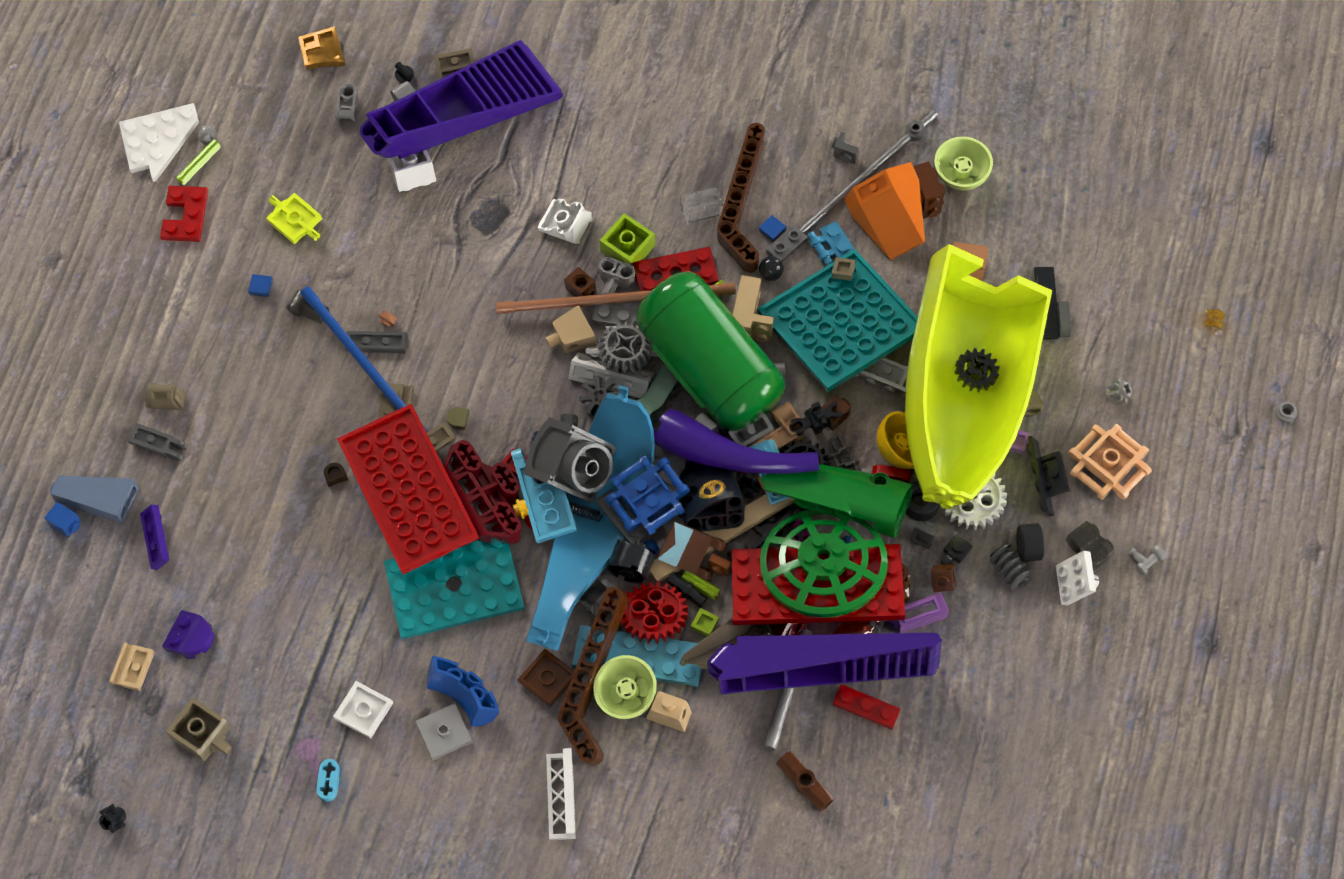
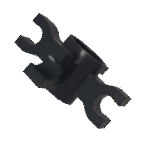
[791,401,843,436]

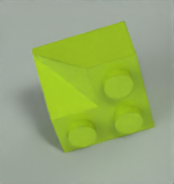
[599,213,656,264]

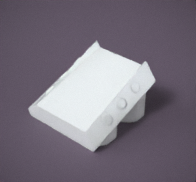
[538,199,592,244]

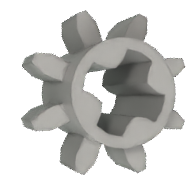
[1106,378,1132,405]

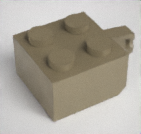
[165,697,232,762]

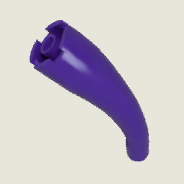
[654,409,819,474]

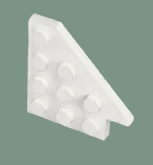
[119,103,199,182]

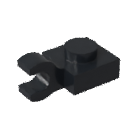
[940,534,973,565]

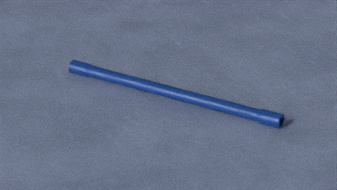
[300,286,428,433]

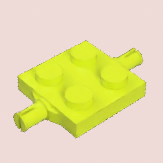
[266,193,322,244]

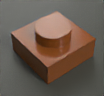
[709,553,731,576]

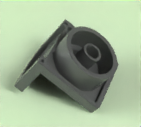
[525,417,616,503]

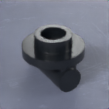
[395,62,414,83]

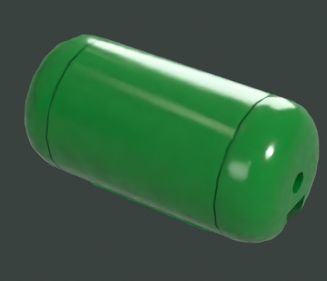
[636,271,786,431]

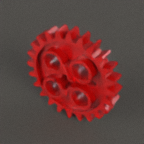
[621,581,688,644]

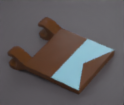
[657,521,726,581]

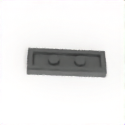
[345,331,407,353]

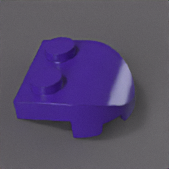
[162,610,215,659]

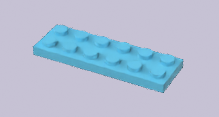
[572,625,701,687]

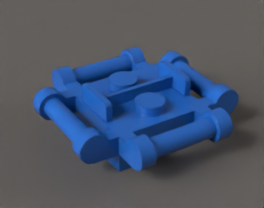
[605,455,690,536]

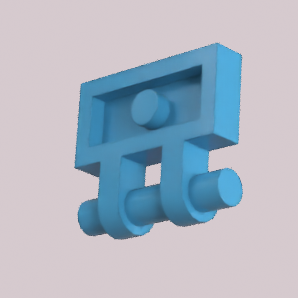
[807,221,854,266]

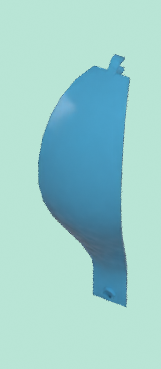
[526,385,655,651]

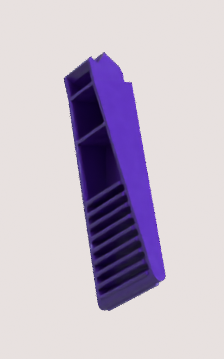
[360,40,563,159]
[707,632,942,695]

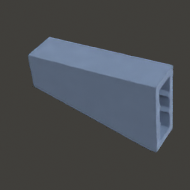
[50,476,139,524]

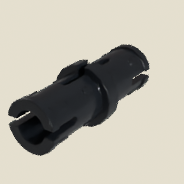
[667,572,708,608]

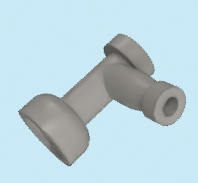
[1128,545,1167,575]

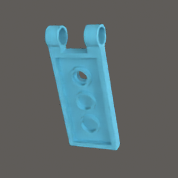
[511,448,577,543]

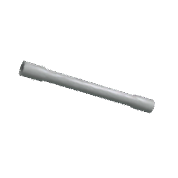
[764,629,814,751]

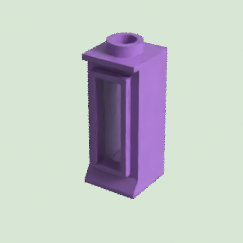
[891,592,949,633]

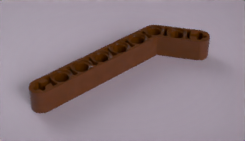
[717,123,765,273]
[557,587,628,766]

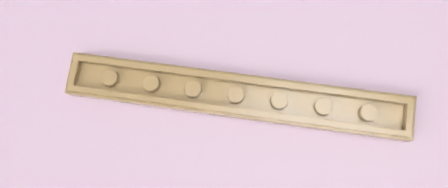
[650,494,794,582]

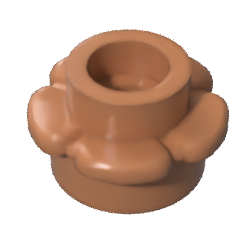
[378,310,397,327]

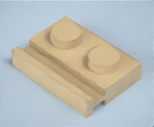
[109,642,155,691]

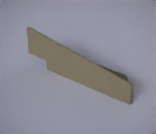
[680,617,767,669]

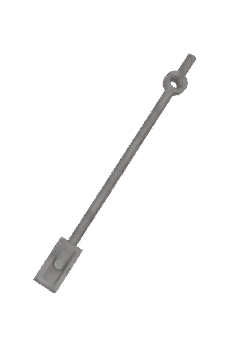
[766,111,938,263]

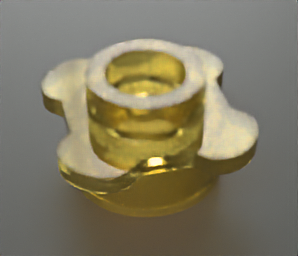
[1204,309,1226,329]

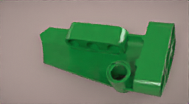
[760,464,913,538]

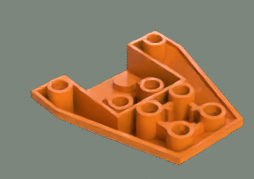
[844,162,925,260]

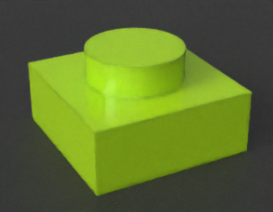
[691,608,719,636]

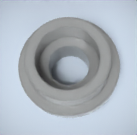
[198,126,217,144]
[1276,402,1297,422]

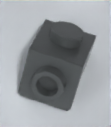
[832,132,859,164]

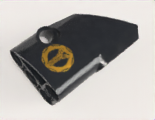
[678,461,745,532]

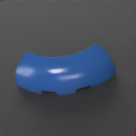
[427,656,499,726]

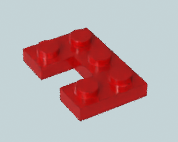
[160,186,208,242]

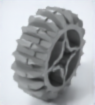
[598,321,653,375]

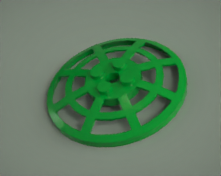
[760,510,888,618]

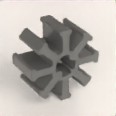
[579,376,619,416]

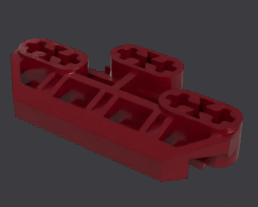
[444,440,521,544]

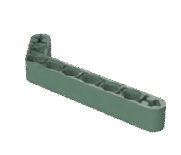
[638,363,680,423]

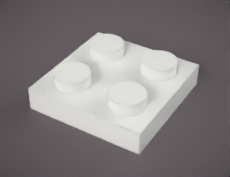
[333,681,393,739]

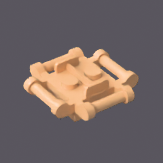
[1068,424,1152,500]

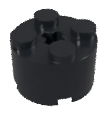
[607,539,655,584]

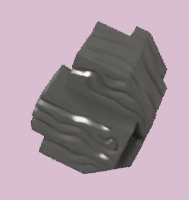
[578,577,614,618]

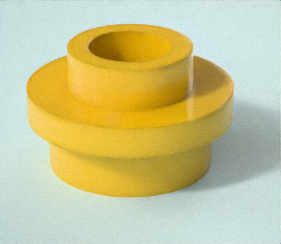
[513,499,529,519]

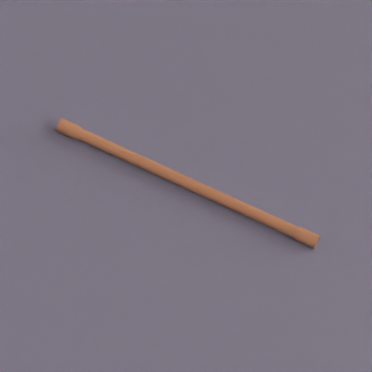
[496,282,736,314]

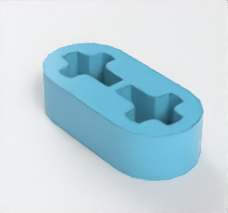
[316,759,340,802]

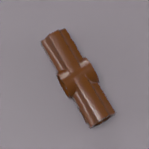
[776,751,834,812]

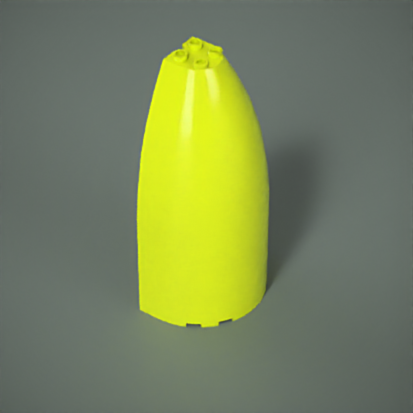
[905,244,1052,509]

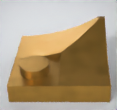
[298,27,346,70]

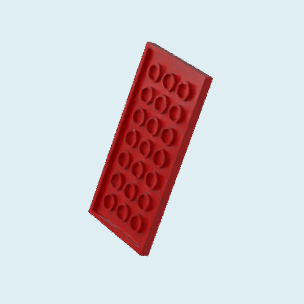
[337,403,479,575]
[732,544,905,625]

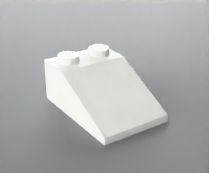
[387,150,436,192]

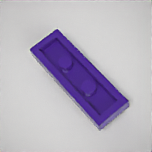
[140,504,169,570]

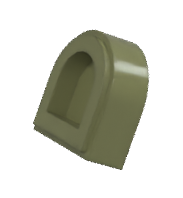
[447,407,469,430]

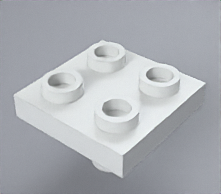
[1056,551,1099,606]

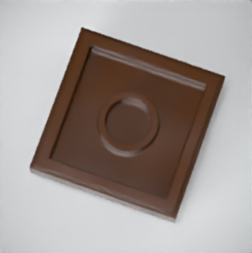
[517,649,574,707]

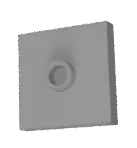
[416,704,473,760]

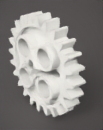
[941,473,1007,530]

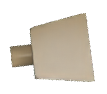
[545,305,596,353]
[646,691,692,732]

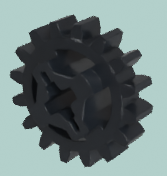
[954,348,1000,392]

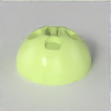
[934,137,993,191]
[593,655,657,719]

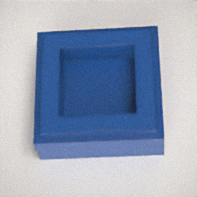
[759,215,787,242]
[248,274,273,297]

